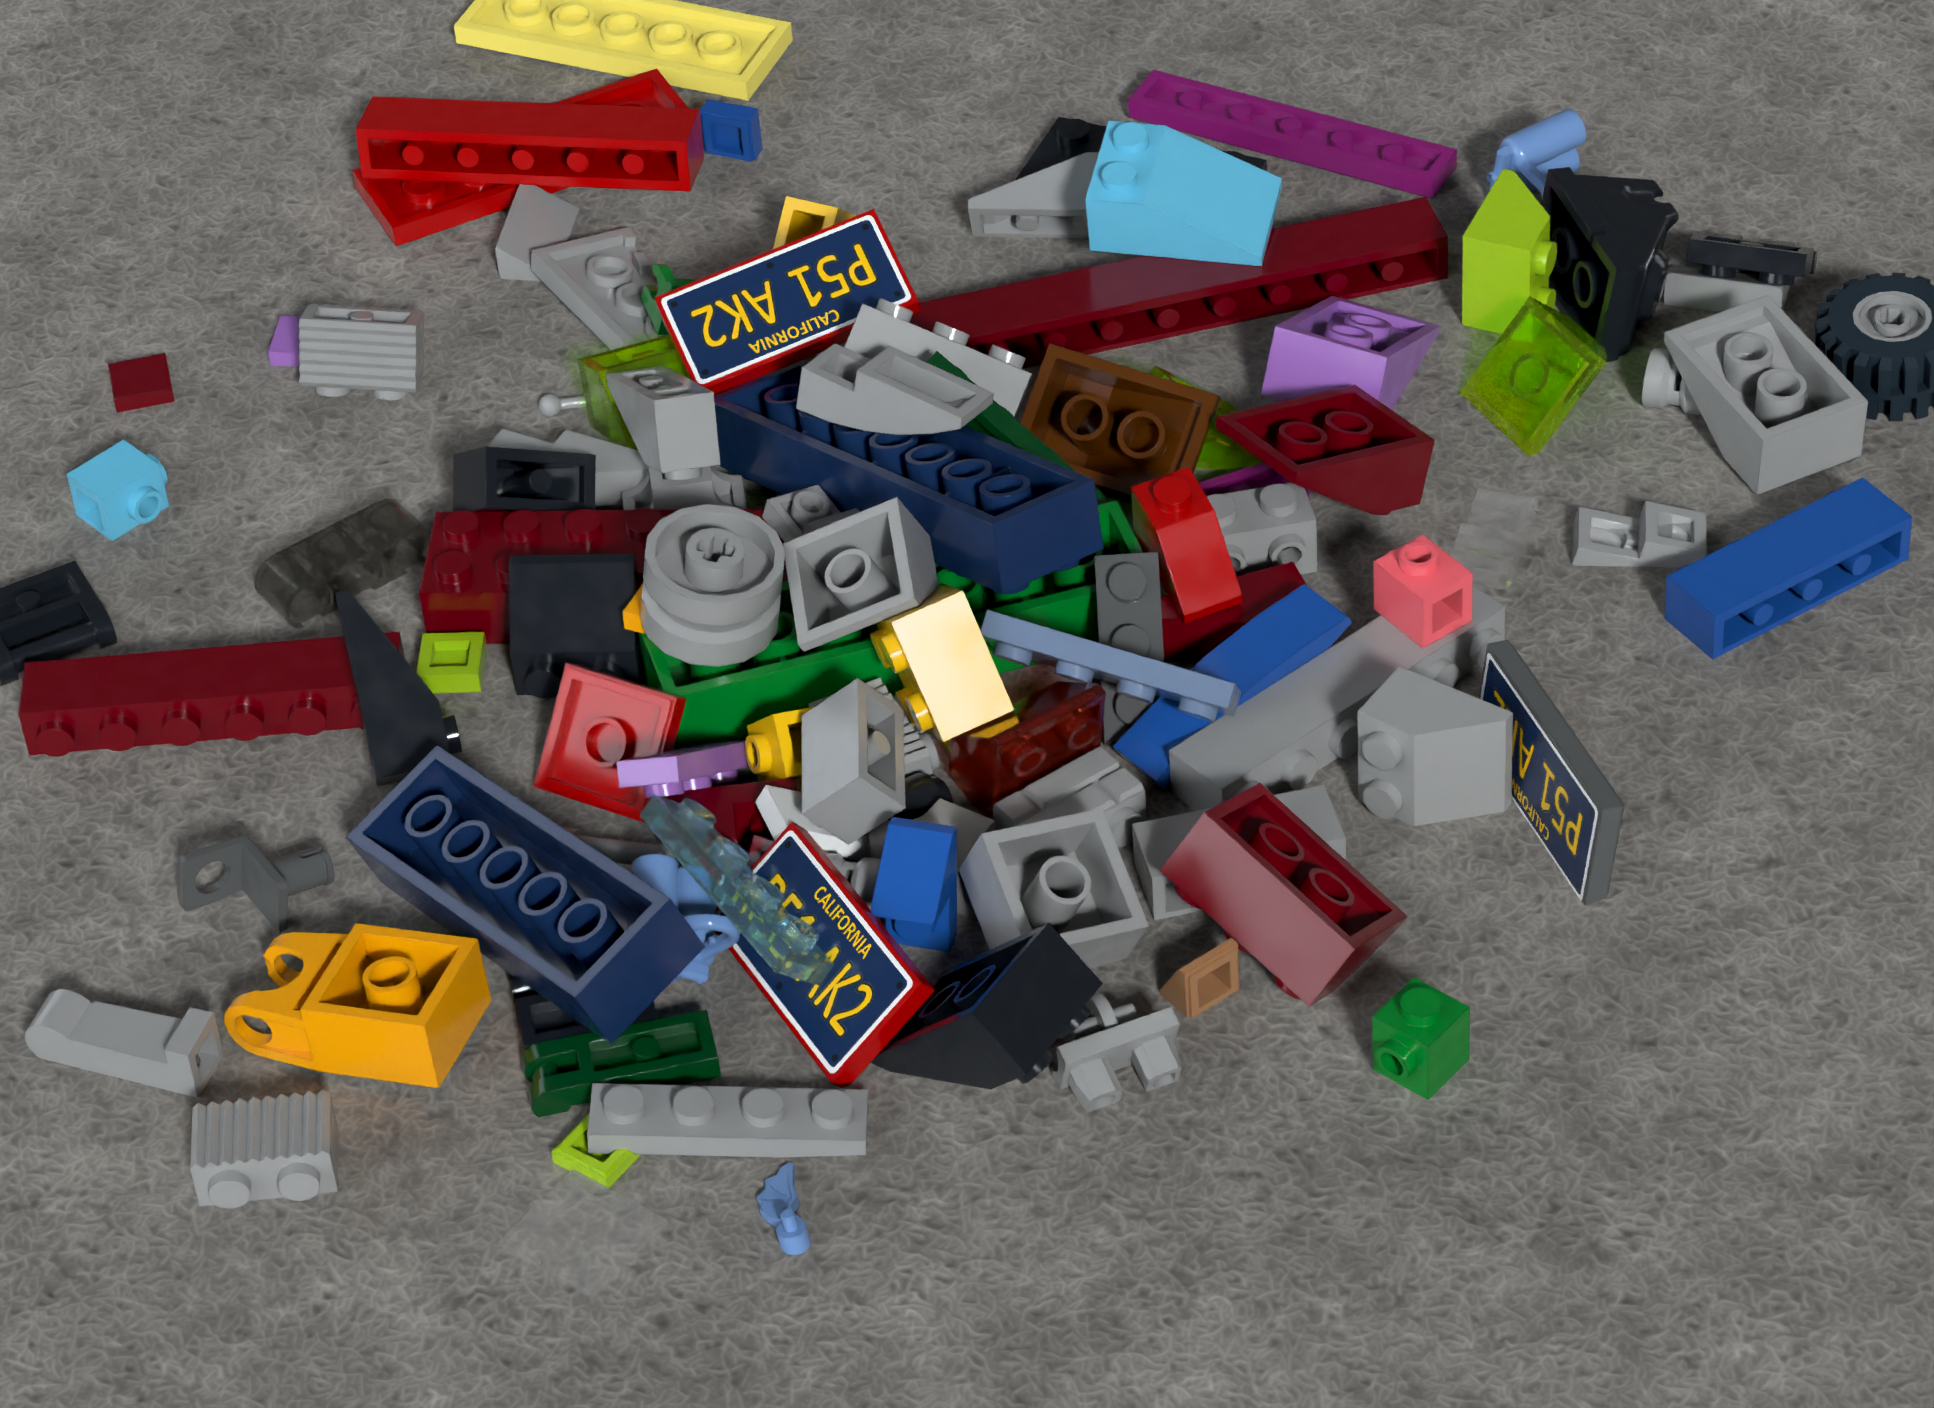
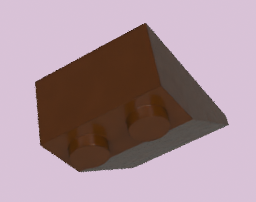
[1020,343,1221,502]

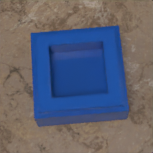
[700,99,763,162]

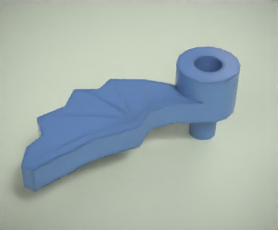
[756,1162,811,1255]

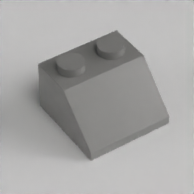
[783,497,939,652]
[1357,666,1513,826]

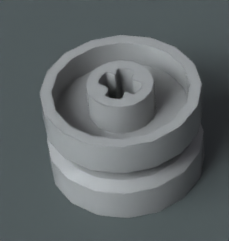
[640,504,785,667]

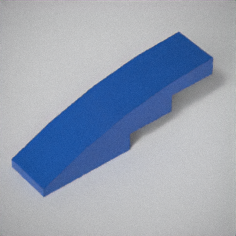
[1113,584,1352,791]

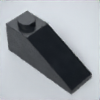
[336,590,462,786]

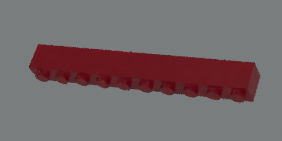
[909,197,1448,369]

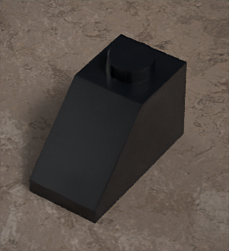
[453,446,596,512]

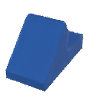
[871,817,957,952]

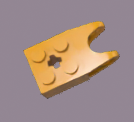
[224,923,492,1088]

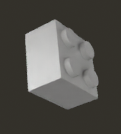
[959,808,1149,969]

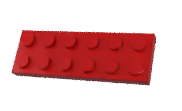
[352,69,703,246]

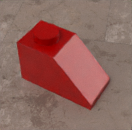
[1131,467,1243,624]

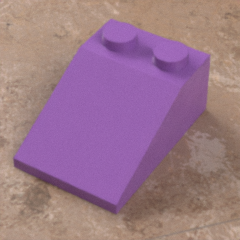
[1261,296,1441,410]

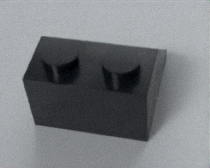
[509,554,644,699]

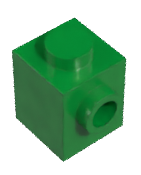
[1372,977,1470,1100]

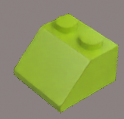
[1462,169,1557,340]

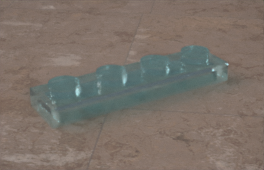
[639,795,835,986]

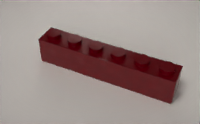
[18,632,405,757]

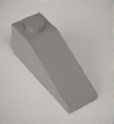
[968,152,1099,238]
[606,366,720,480]

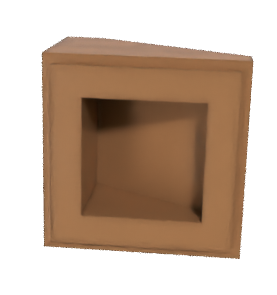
[1159,938,1240,1018]

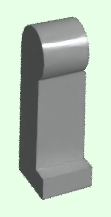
[25,989,224,1098]

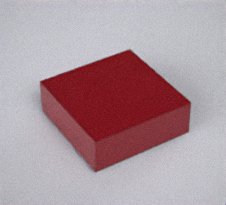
[108,353,175,413]

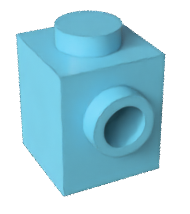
[66,439,169,541]

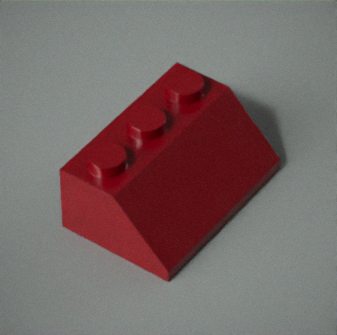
[1160,783,1408,1007]

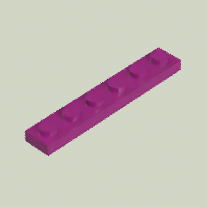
[1128,70,1457,199]

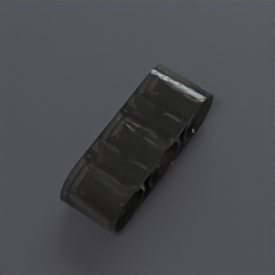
[254,499,431,629]

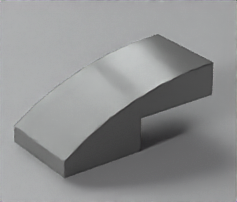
[1572,501,1707,568]

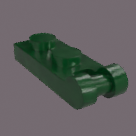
[522,1010,721,1117]

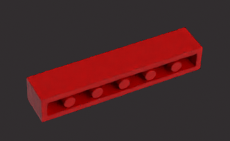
[356,96,704,192]

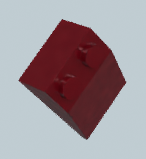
[1215,385,1435,515]

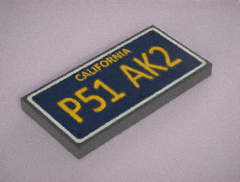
[1479,640,1625,905]

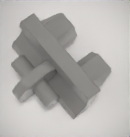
[1051,993,1182,1113]

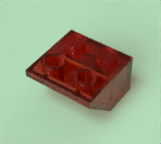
[948,681,1106,820]

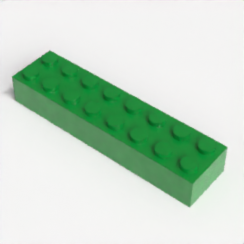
[638,500,1144,750]

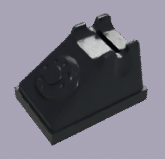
[1541,167,1679,366]

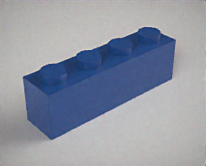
[1664,477,1912,660]

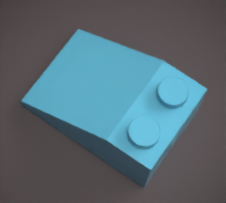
[1085,121,1282,266]

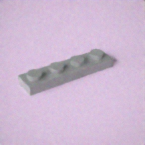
[587,1083,868,1158]

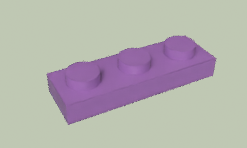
[616,740,749,798]

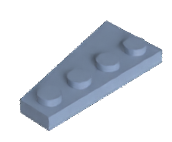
[981,610,1242,722]

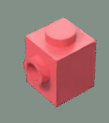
[1373,534,1473,648]

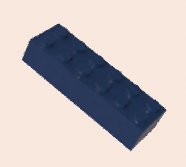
[346,745,705,1045]

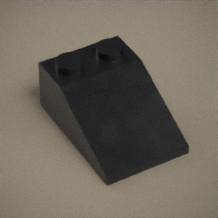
[871,923,1103,1090]

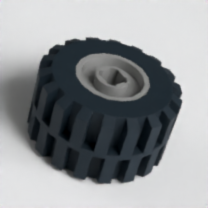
[1815,272,1934,422]

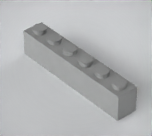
[1169,585,1505,811]

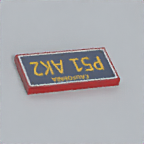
[654,209,921,396]
[716,822,935,1088]

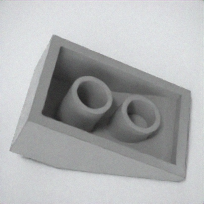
[1664,295,1868,495]

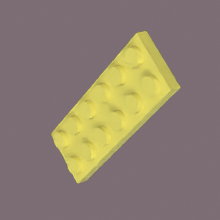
[454,0,793,101]

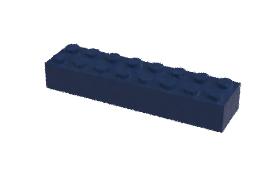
[714,360,1104,594]

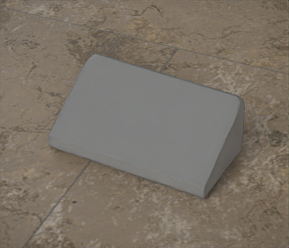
[495,184,580,281]
[1664,265,1790,312]

